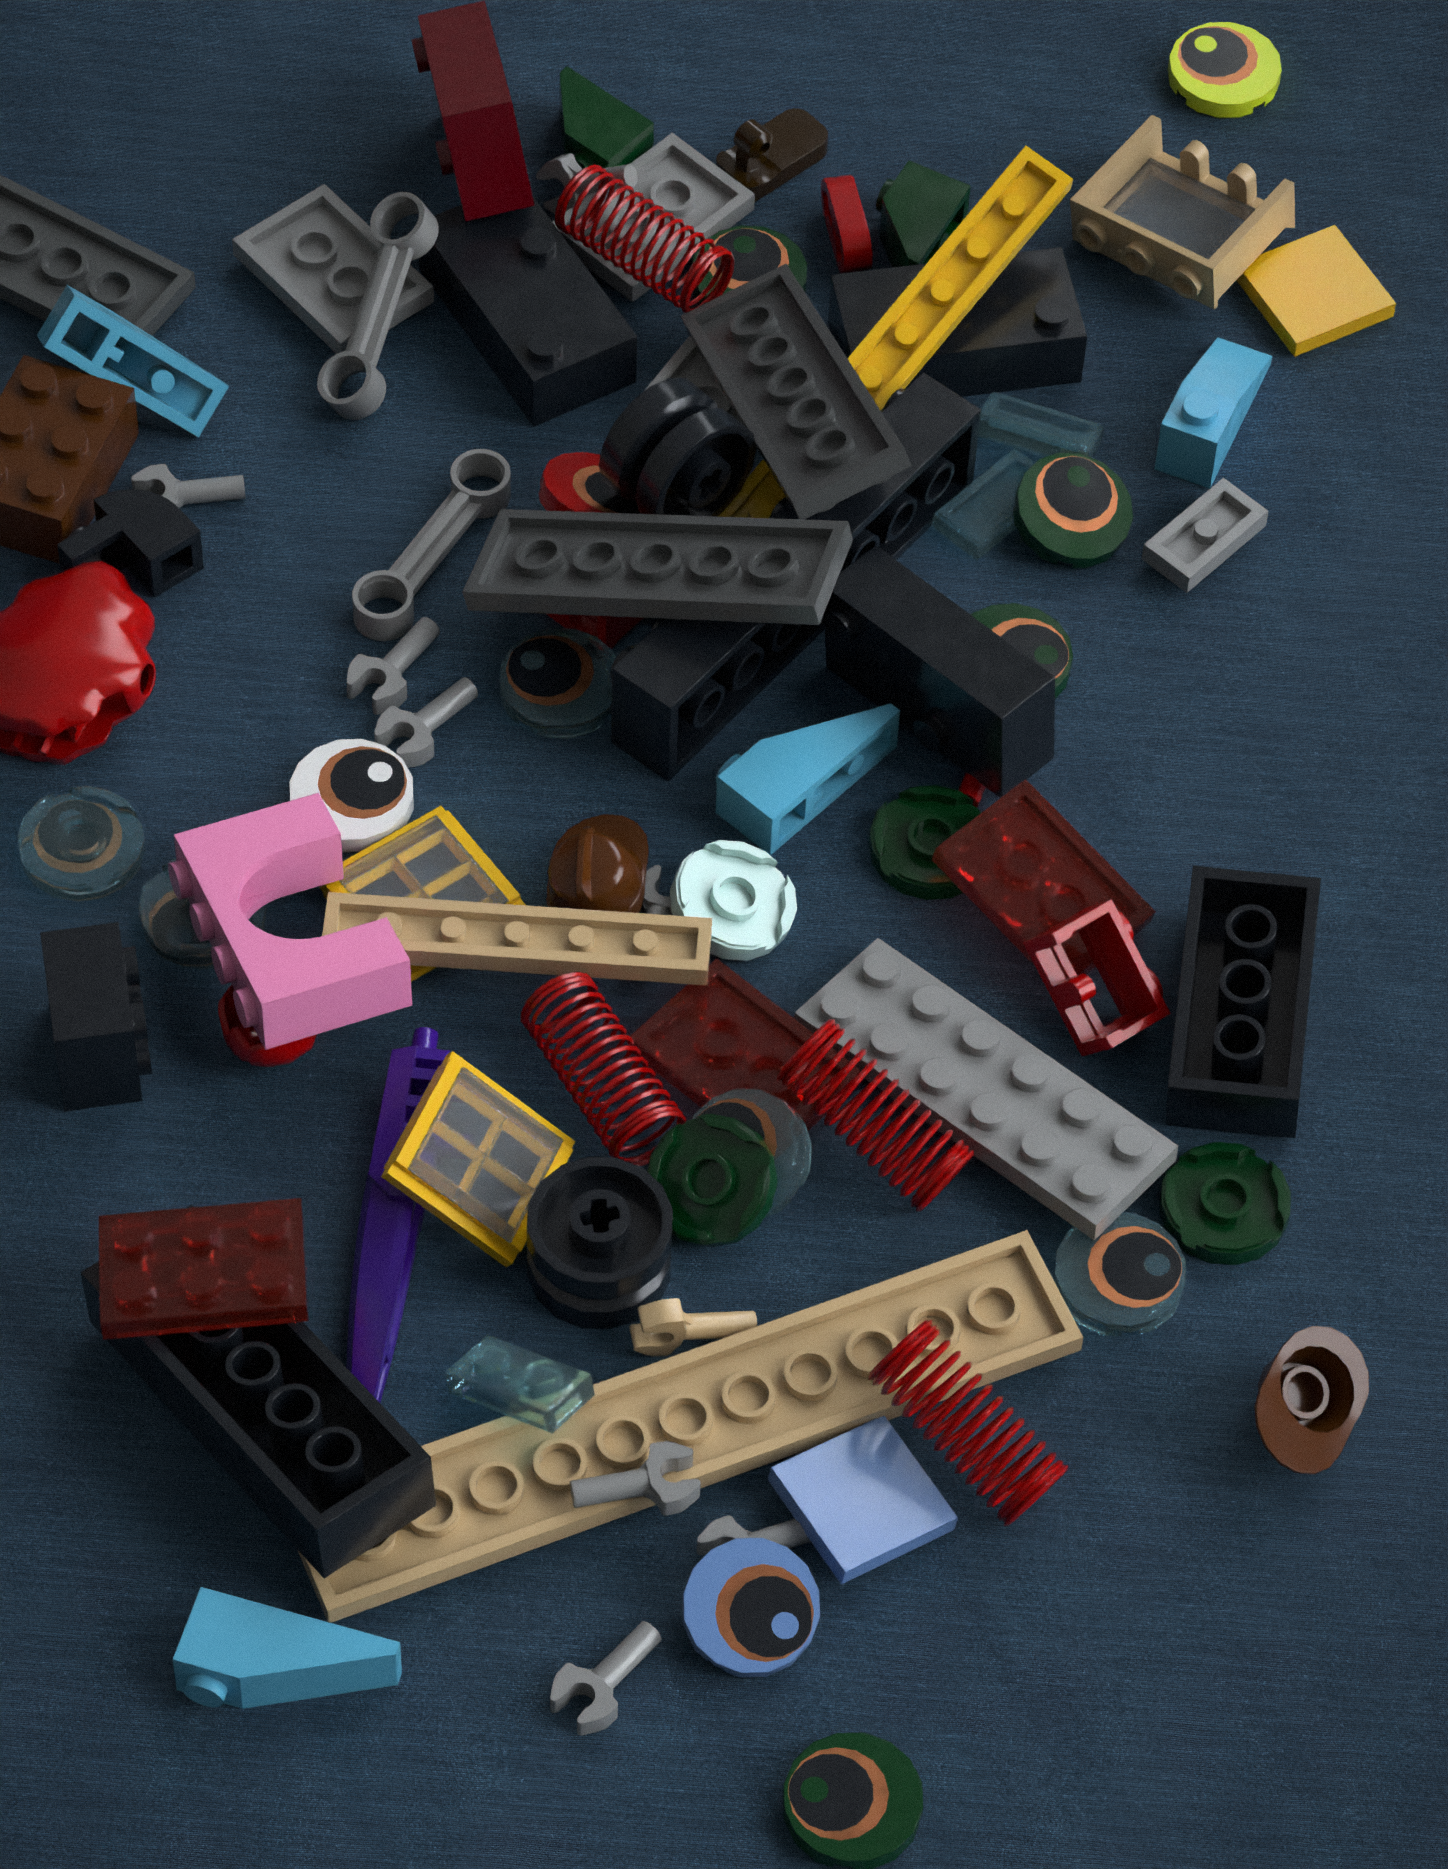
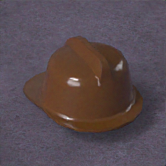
[546,814,649,913]
[1254,1326,1369,1475]

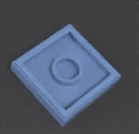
[768,1416,958,1584]

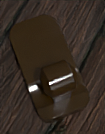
[716,108,828,202]

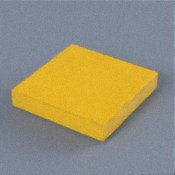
[1236,225,1396,357]

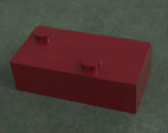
[411,0,535,221]

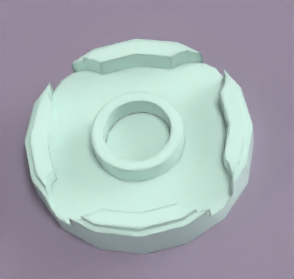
[670,840,797,961]

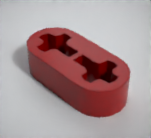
[821,175,872,274]

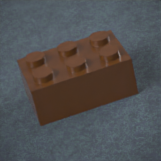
[0,355,139,564]

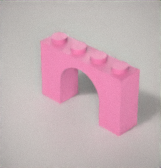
[168,793,412,1050]

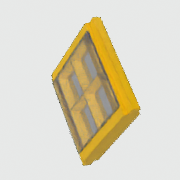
[318,806,526,982]
[381,1051,575,1267]

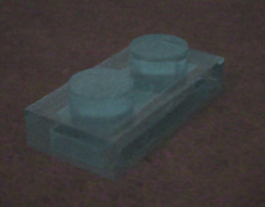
[445,1334,595,1434]

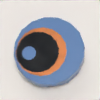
[682,1538,820,1678]

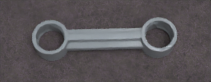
[317,192,439,420]
[352,449,511,641]

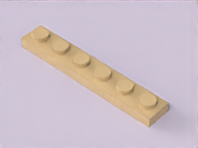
[322,892,712,985]

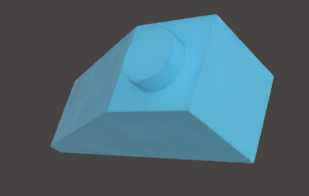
[37,285,229,437]
[1154,337,1272,489]
[715,703,900,856]
[172,1587,402,1709]

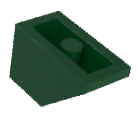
[559,66,654,169]
[876,160,971,268]

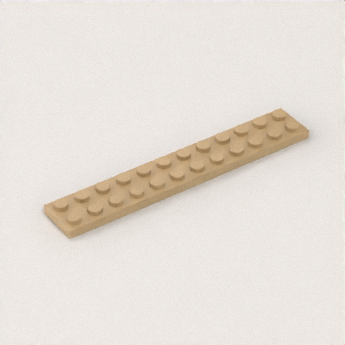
[297,1230,1083,1623]

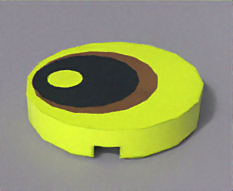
[1168,22,1282,118]

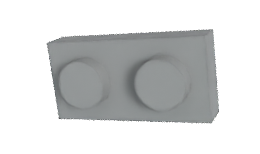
[1142,478,1269,593]

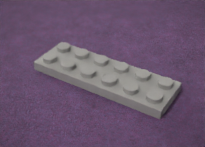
[794,938,1178,1240]

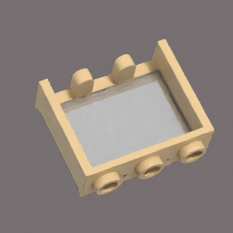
[1070,115,1295,310]

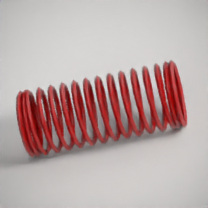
[555,164,734,313]
[521,972,686,1167]
[777,1019,974,1212]
[868,1320,1068,1526]

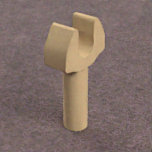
[629,1298,758,1356]

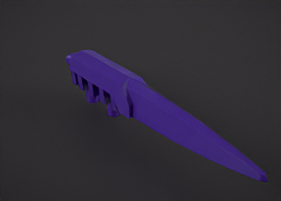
[346,1027,473,1403]

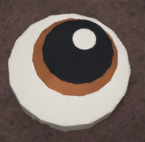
[289,739,414,852]

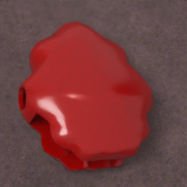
[0,561,156,765]

